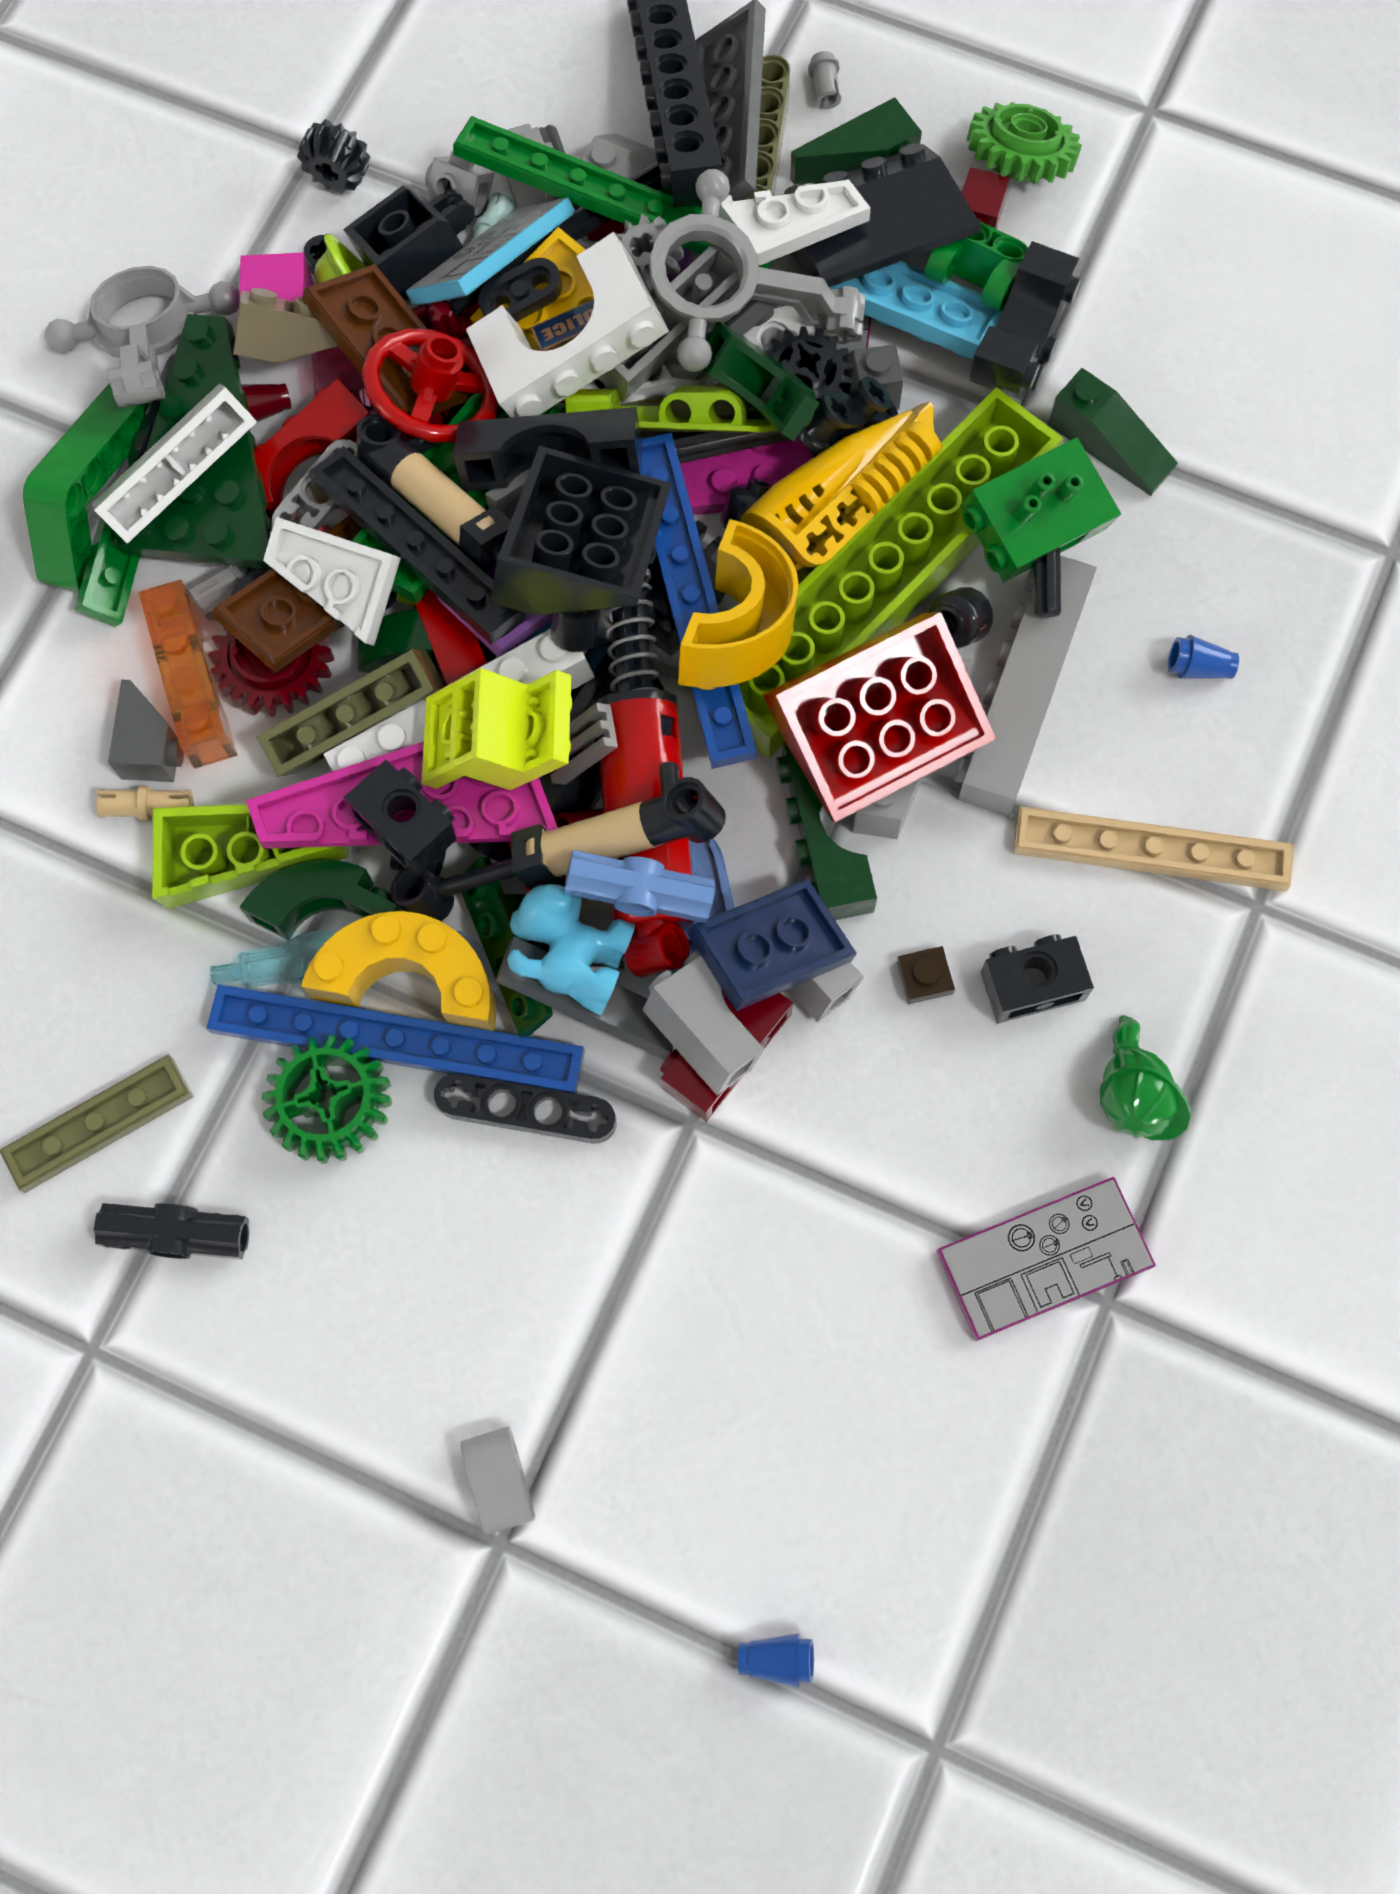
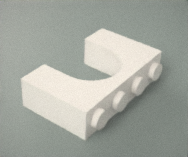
[466,232,669,417]

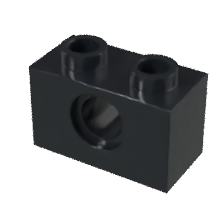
[343,760,457,877]
[980,934,1094,1024]

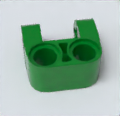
[924,222,1028,312]

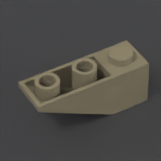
[233,288,338,363]

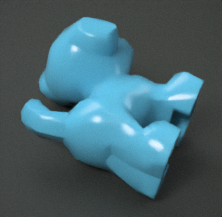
[507,884,635,1016]

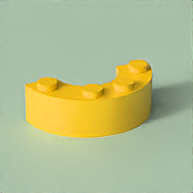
[678,519,799,690]
[301,911,496,1031]

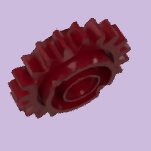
[208,626,335,717]

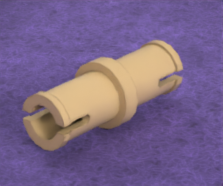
[96,786,194,821]

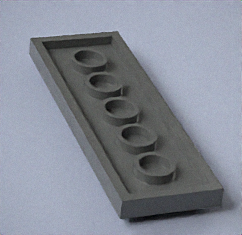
[695,0,766,208]

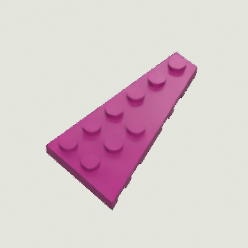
[246,741,558,848]

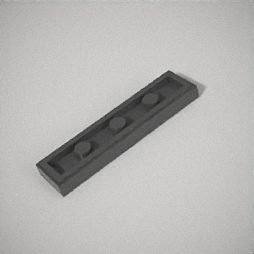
[495,936,673,1059]

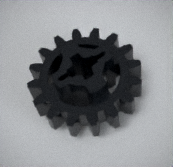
[765,326,854,409]

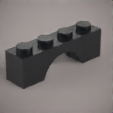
[453,407,643,491]

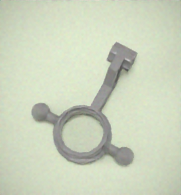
[649,169,866,372]
[44,266,239,408]

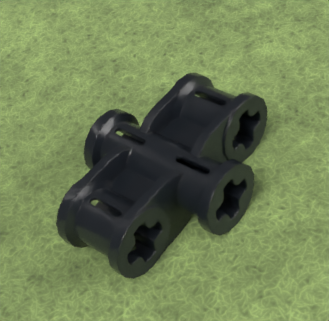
[798,376,898,457]

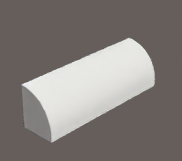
[91,383,257,544]

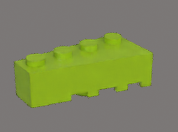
[152,804,349,909]

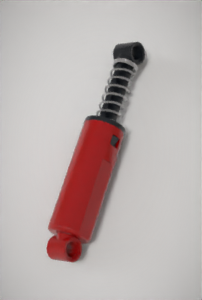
[597,543,695,977]

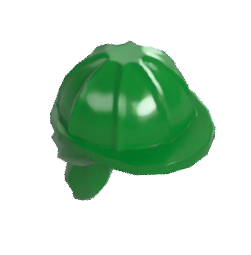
[1100,1015,1192,1140]

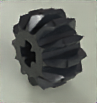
[297,119,371,194]

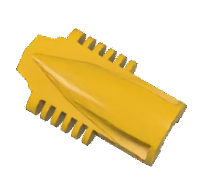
[741,402,944,572]

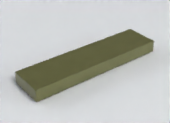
[0,1054,194,1193]

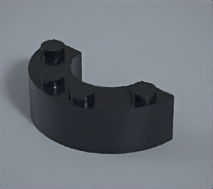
[970,241,1081,400]

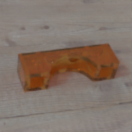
[138,579,238,769]

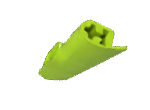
[565,385,778,432]

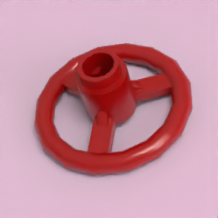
[361,328,499,443]

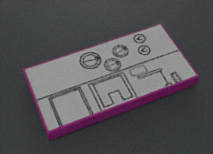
[936,1177,1156,1342]

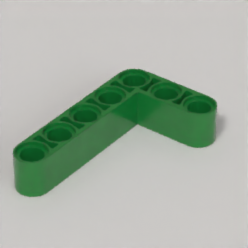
[23,383,150,592]

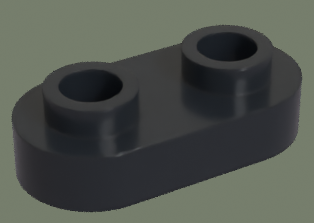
[478,258,563,322]

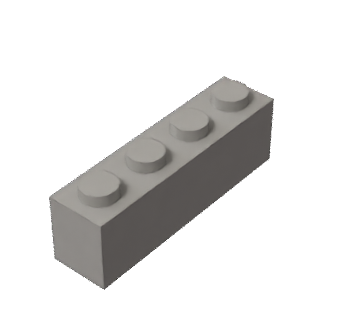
[598,244,740,403]

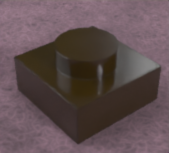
[896,946,955,1005]

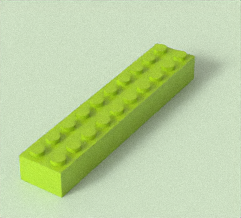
[739,387,1063,759]

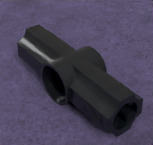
[93,1203,250,1260]

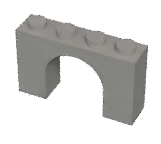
[642,950,864,1095]

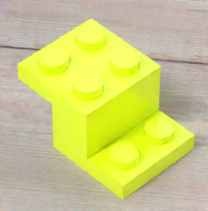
[421,668,572,791]

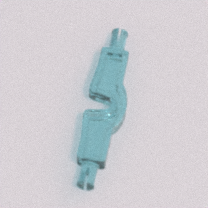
[210,931,335,988]

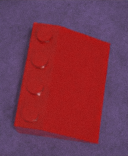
[763,612,996,823]

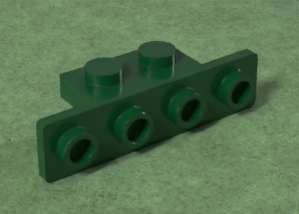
[462,857,553,1037]

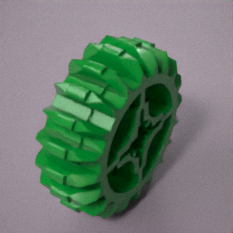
[262,1035,392,1164]

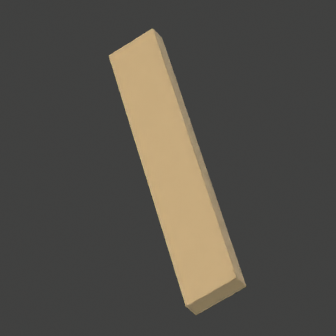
[1013,806,1294,892]

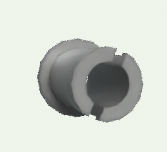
[808,51,842,109]

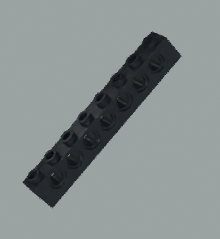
[627,0,723,208]

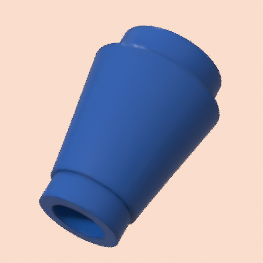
[1168,635,1239,679]
[738,1633,814,1688]

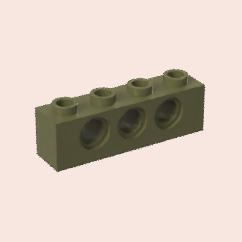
[256,649,445,777]

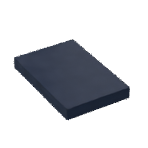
[688,878,857,1011]

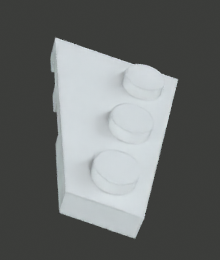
[719,180,870,266]
[263,517,401,646]

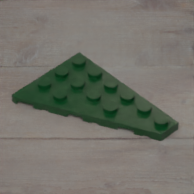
[117,314,272,569]

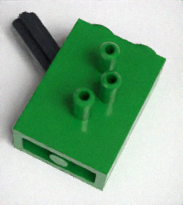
[960,437,1121,618]

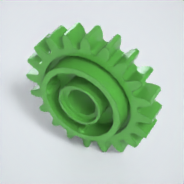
[966,102,1082,184]

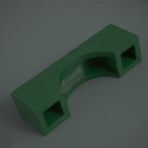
[776,739,877,920]

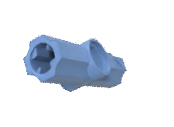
[564,850,715,923]

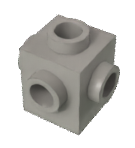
[425,151,495,216]

